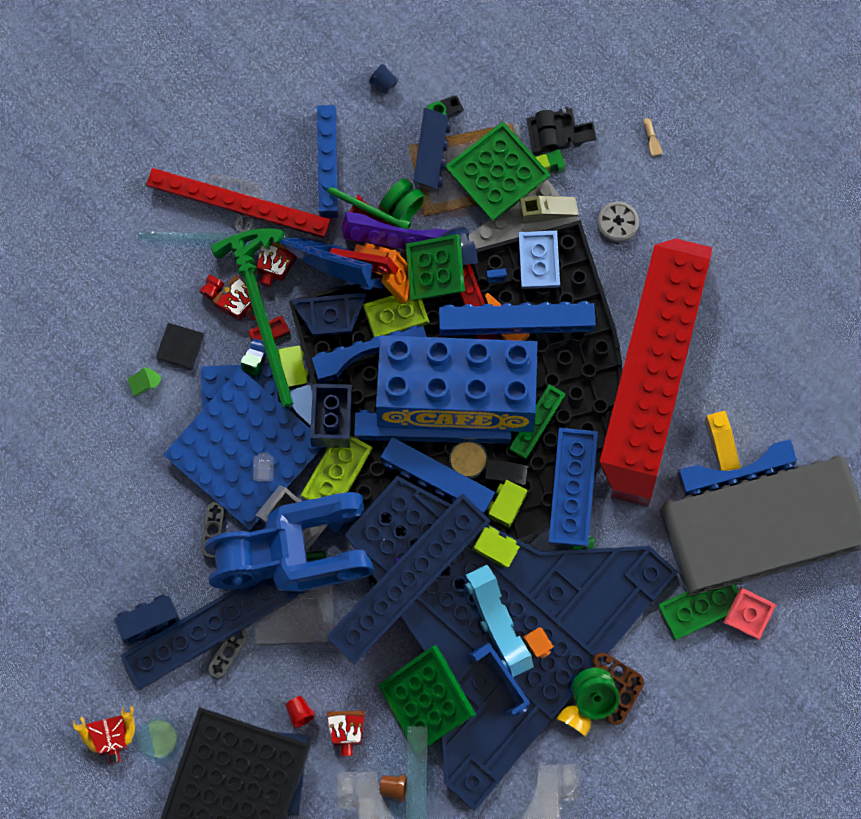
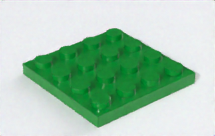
[445,121,551,222]
[378,645,476,754]

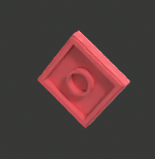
[723,587,776,640]

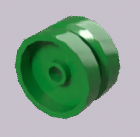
[378,178,426,220]
[572,667,620,720]

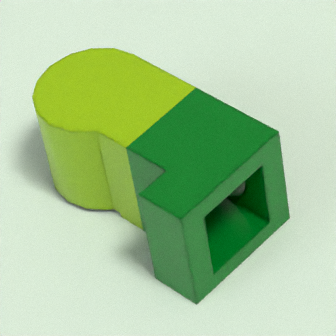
[536,149,566,174]

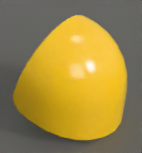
[556,705,591,737]

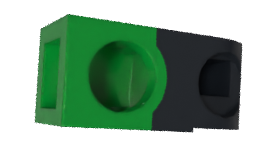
[427,96,464,119]

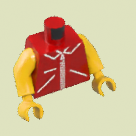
[73,706,135,765]

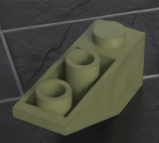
[520,196,579,224]

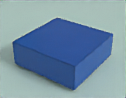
[486,268,507,284]

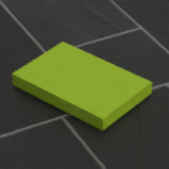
[363,291,429,337]

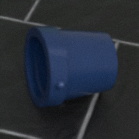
[368,64,399,94]

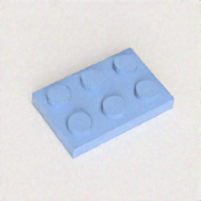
[519,231,560,289]

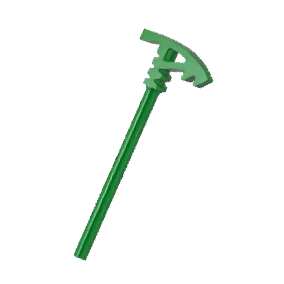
[211,228,294,408]

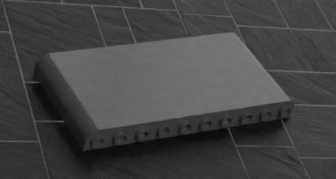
[660,455,861,597]

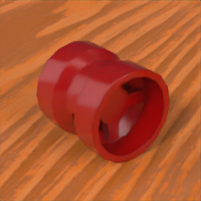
[199,275,224,301]

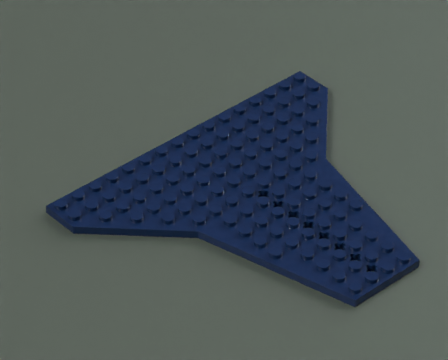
[345,476,678,811]

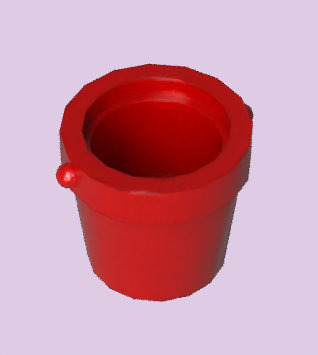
[285,696,316,728]

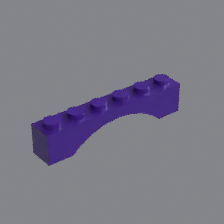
[341,211,448,250]

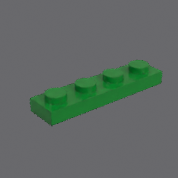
[509,384,566,460]

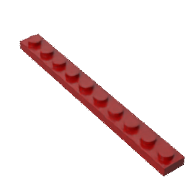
[146,168,331,239]

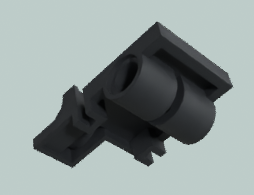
[526,107,597,155]

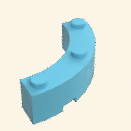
[465,565,534,677]

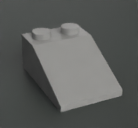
[255,485,328,551]

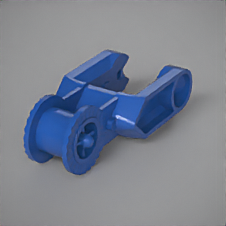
[205,492,374,592]

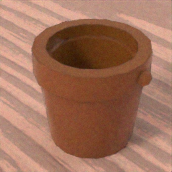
[379,774,408,803]

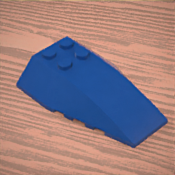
[280,237,385,290]

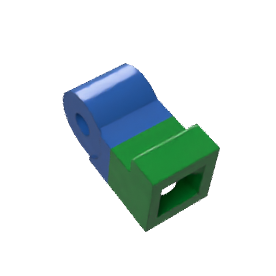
[240,338,267,377]

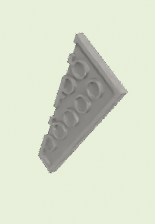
[469,180,579,249]

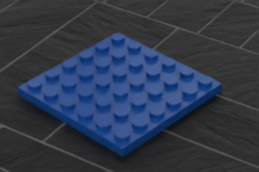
[163,368,324,531]

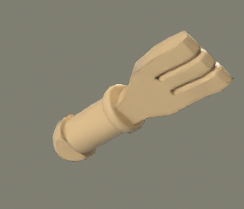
[643,118,663,157]

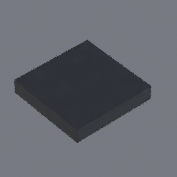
[156,322,205,370]

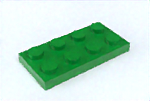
[658,585,738,641]

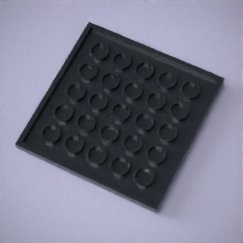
[160,707,311,819]

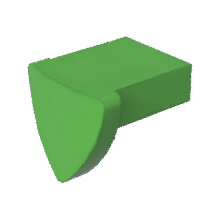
[128,367,161,396]

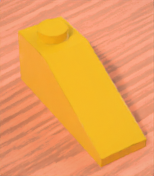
[704,410,741,471]

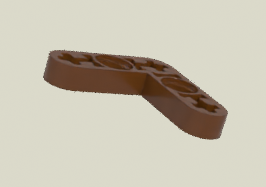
[592,653,644,725]

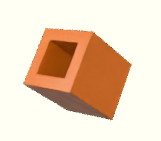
[521,627,554,659]

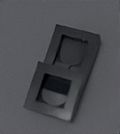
[484,460,528,486]

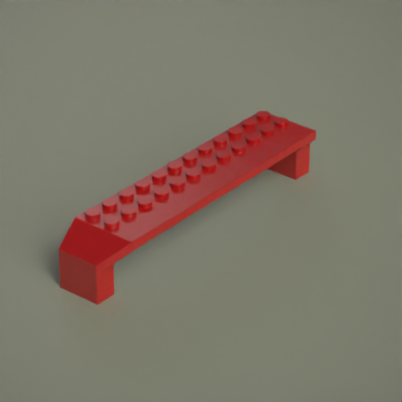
[599,238,713,507]

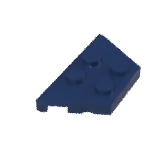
[292,293,366,337]

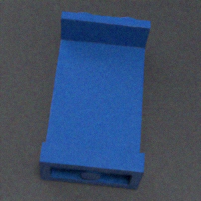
[467,643,530,716]

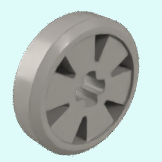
[597,201,639,243]

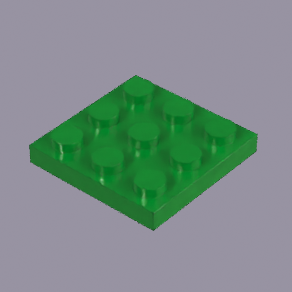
[406,234,465,301]

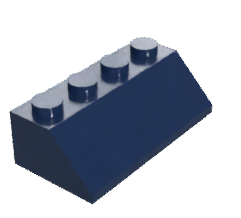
[413,108,451,193]

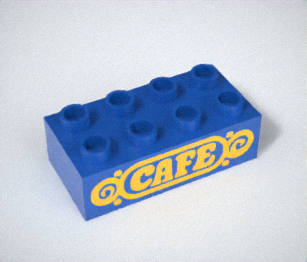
[376,335,537,432]

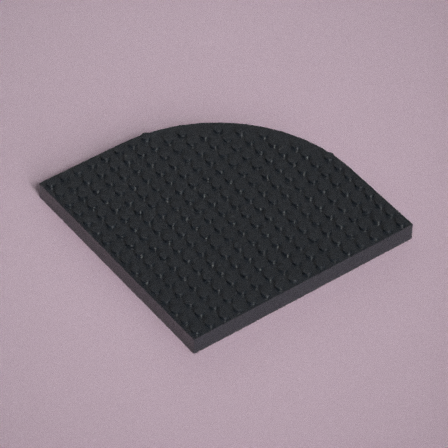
[289,220,622,588]

